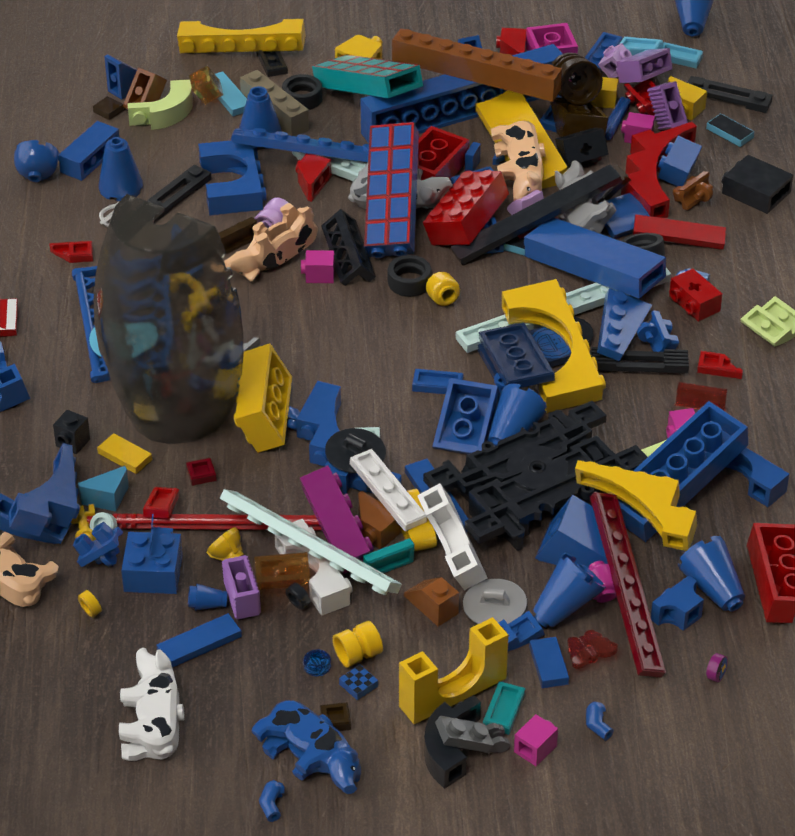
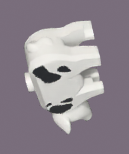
[119,648,184,761]

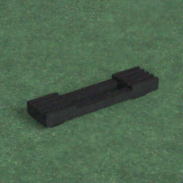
[687,76,773,113]
[136,165,212,224]
[591,347,689,373]

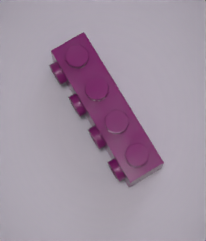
[300,466,374,574]

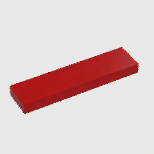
[633,214,726,249]

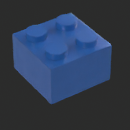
[121,532,183,594]

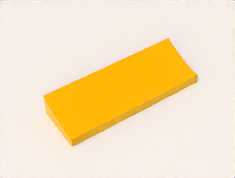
[476,91,567,189]

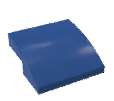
[599,193,650,239]

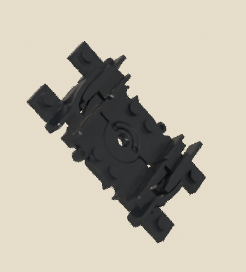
[423,401,648,551]

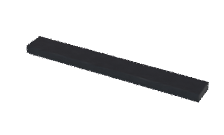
[451,164,622,265]

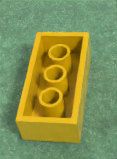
[234,343,292,453]

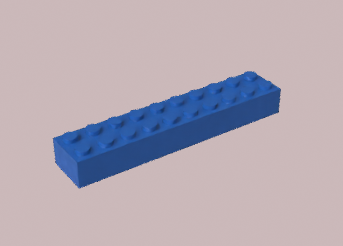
[361,44,562,143]

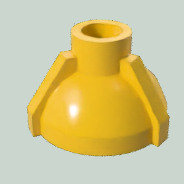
[206,527,244,561]

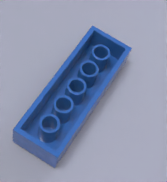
[618,401,749,542]

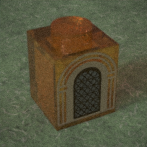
[189,66,223,105]

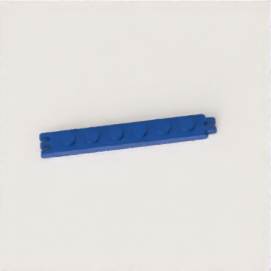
[231,128,369,162]

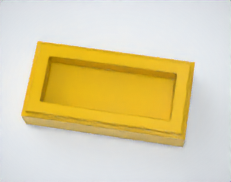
[97,433,152,474]

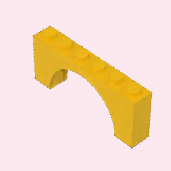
[502,279,606,413]

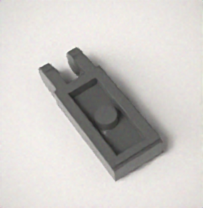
[435,716,511,753]

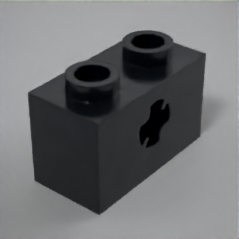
[555,127,609,168]

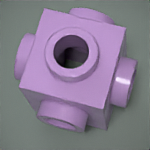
[598,43,632,78]

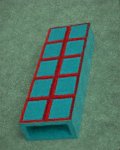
[312,54,423,98]

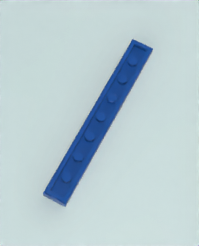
[540,32,622,133]

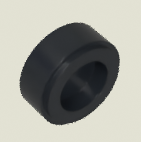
[286,582,311,609]

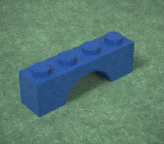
[725,448,789,507]

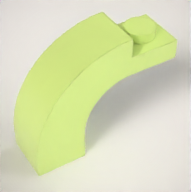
[128,80,193,130]

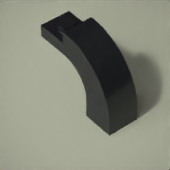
[424,695,481,789]

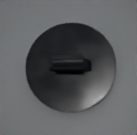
[325,428,386,474]

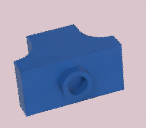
[651,575,704,631]

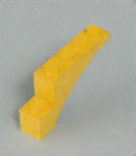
[575,460,697,551]

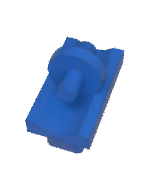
[637,310,679,352]
[73,521,123,567]

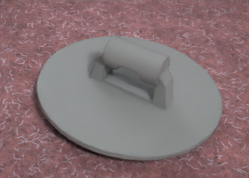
[463,579,527,624]

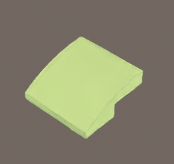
[740,296,795,346]

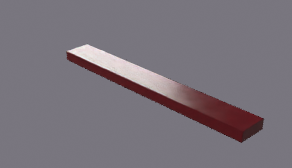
[590,492,666,678]

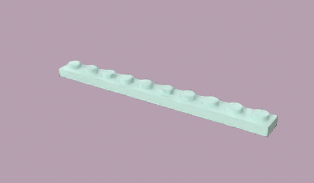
[456,268,672,353]

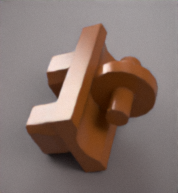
[673,171,713,210]

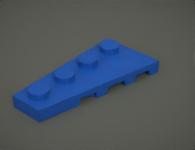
[597,288,652,361]

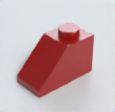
[496,28,526,55]
[296,153,331,202]

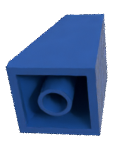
[535,494,626,568]

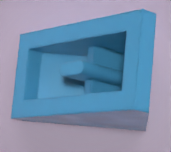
[78,466,129,511]

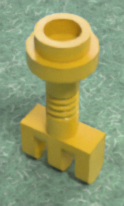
[71,504,96,541]

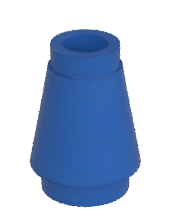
[188,584,227,610]

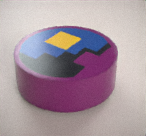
[706,653,728,682]

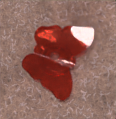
[567,630,618,669]

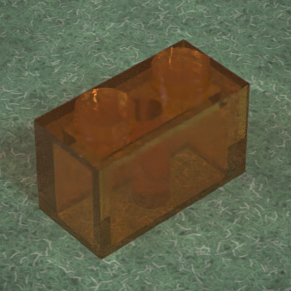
[252,552,310,590]

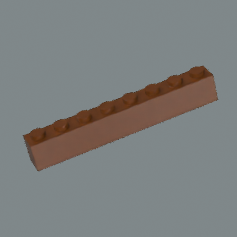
[392,28,562,102]

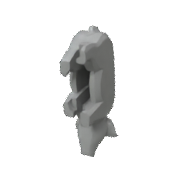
[555,161,617,234]

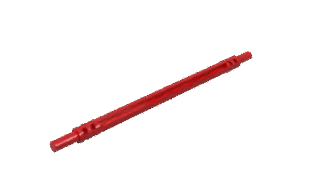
[87,513,360,531]

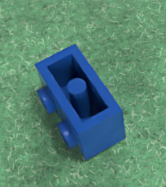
[658,136,702,187]

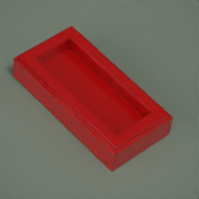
[143,487,179,519]

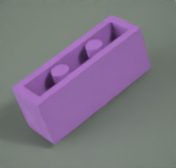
[616,48,672,83]

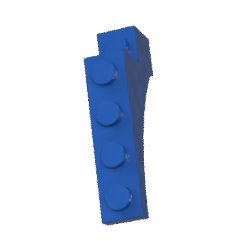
[9,443,80,536]

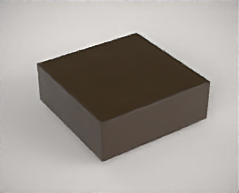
[93,96,124,120]
[320,702,351,731]

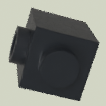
[53,410,90,454]

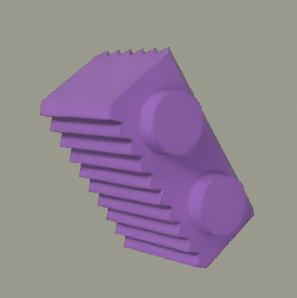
[647,81,688,130]
[222,555,261,619]

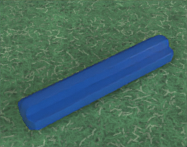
[605,97,630,140]

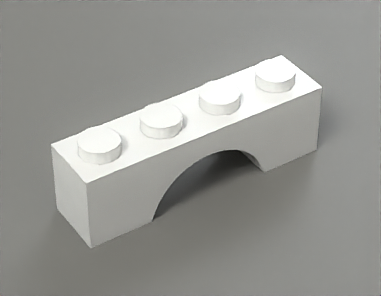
[417,483,487,591]
[275,519,352,616]

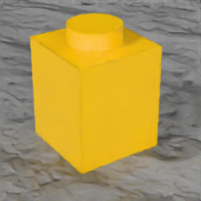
[593,77,618,108]

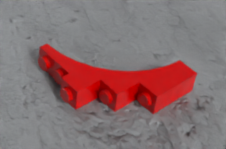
[621,122,697,218]

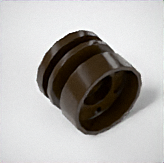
[551,52,603,105]

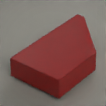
[49,241,93,263]
[697,351,743,379]

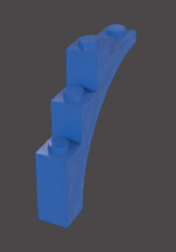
[296,381,401,494]

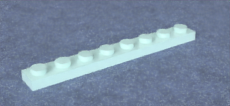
[220,489,402,595]

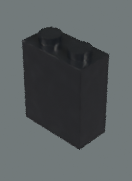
[721,155,793,214]

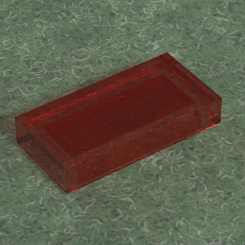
[675,382,728,411]

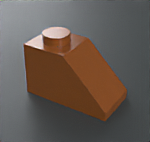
[123,67,167,109]
[358,491,401,549]
[404,577,459,627]

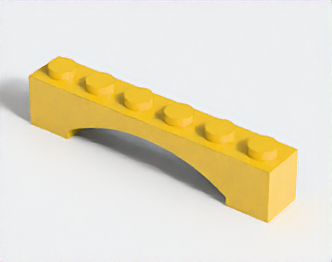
[177,19,306,53]

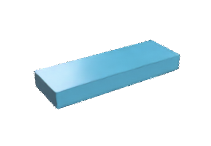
[204,71,247,116]

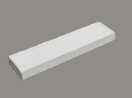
[349,449,427,531]

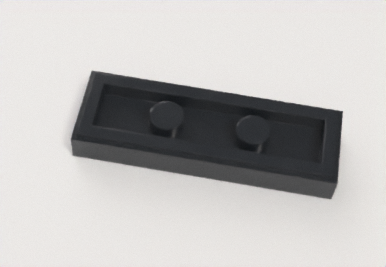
[256,50,288,77]

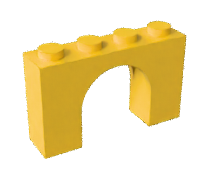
[399,617,509,724]

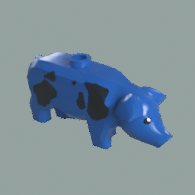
[251,700,361,794]

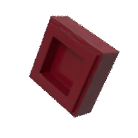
[186,458,217,486]

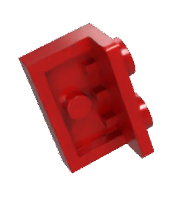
[624,79,656,116]

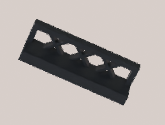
[321,209,376,286]

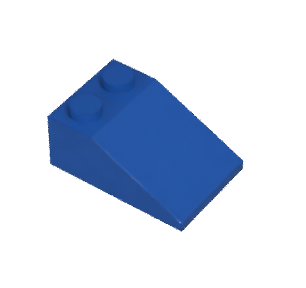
[432,378,500,454]

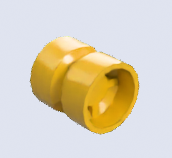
[333,621,383,667]

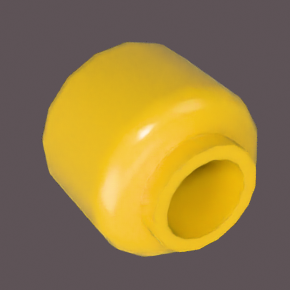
[426,272,460,306]

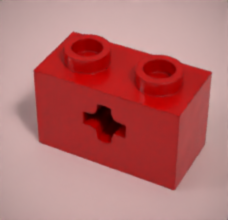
[669,268,723,322]

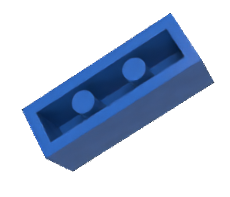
[58,121,120,181]

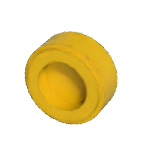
[78,590,102,617]

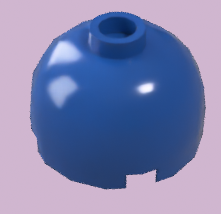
[14,140,59,182]

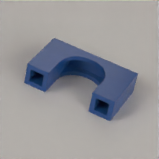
[198,140,267,216]

